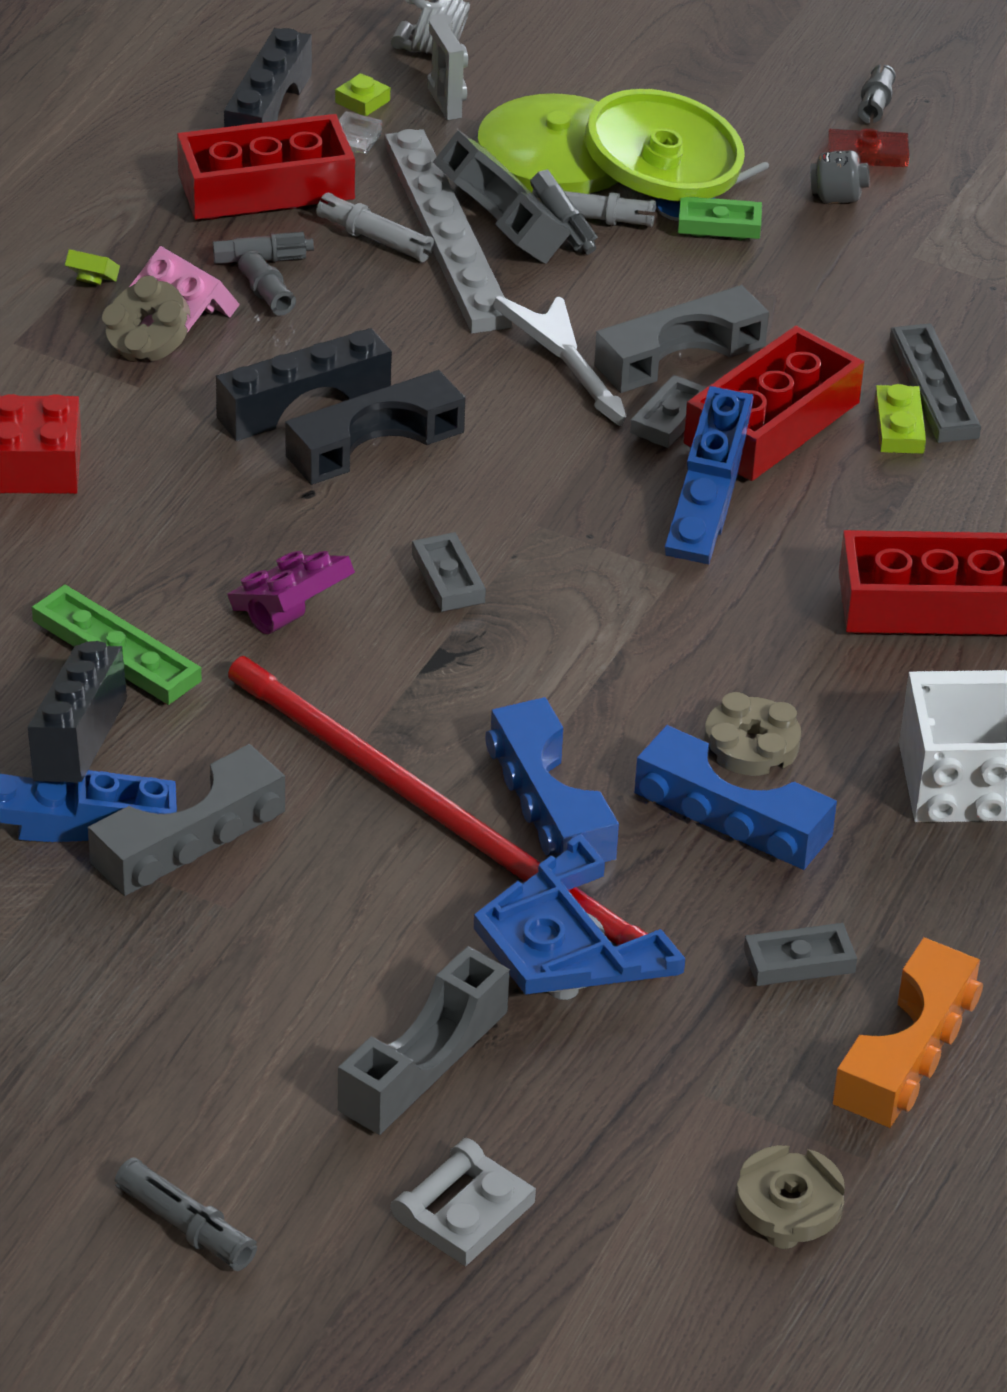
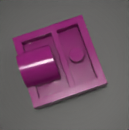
[227,551,355,635]

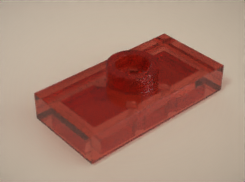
[828,129,910,167]

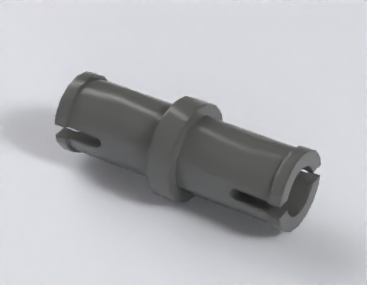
[858,64,896,123]
[238,250,296,315]

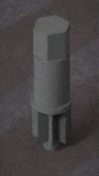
[530,169,598,254]
[212,232,314,263]

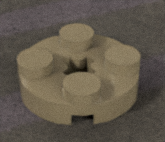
[102,275,190,362]
[704,692,801,776]
[735,1145,845,1249]

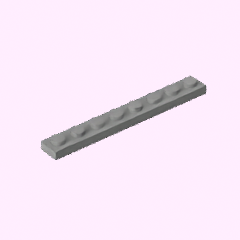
[385,129,512,334]

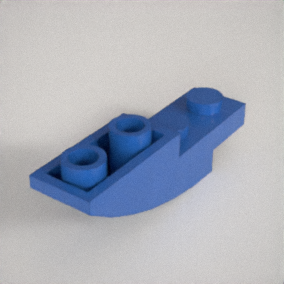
[665,386,753,565]
[0,770,177,842]

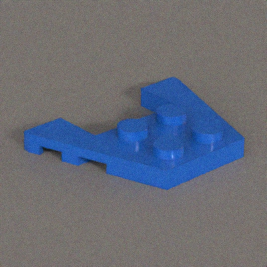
[474,834,685,994]

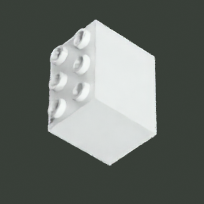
[899,670,1007,822]

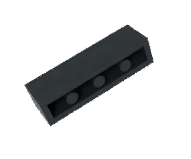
[27,641,127,782]

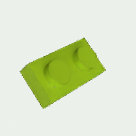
[875,384,926,454]

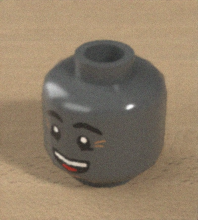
[810,150,870,204]

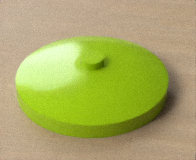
[585,89,745,201]
[478,93,618,194]

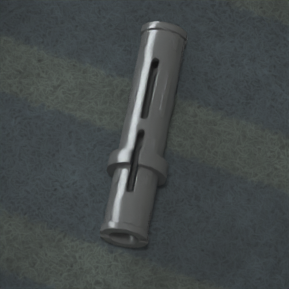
[115,1157,257,1271]

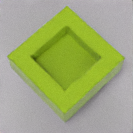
[335,73,391,117]
[65,249,120,285]

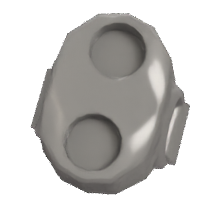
[391,0,470,54]

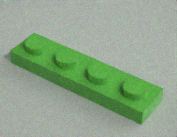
[32,585,202,705]

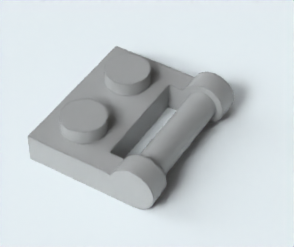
[427,14,468,120]
[390,1138,536,1267]

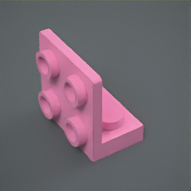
[129,246,240,332]

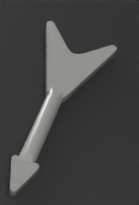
[493,296,626,426]

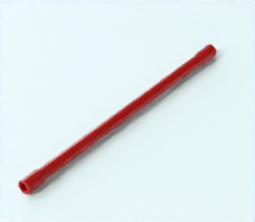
[228,656,648,946]

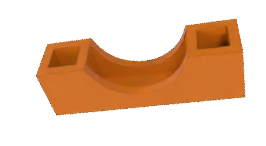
[833,937,983,1128]

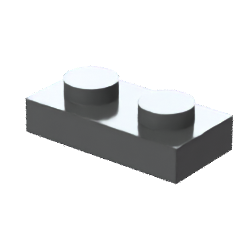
[630,375,707,448]
[412,532,486,612]
[744,923,857,986]

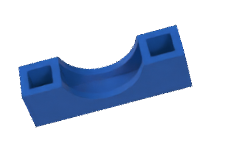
[485,697,619,862]
[634,725,837,870]

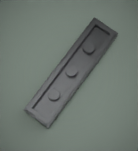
[889,323,981,443]

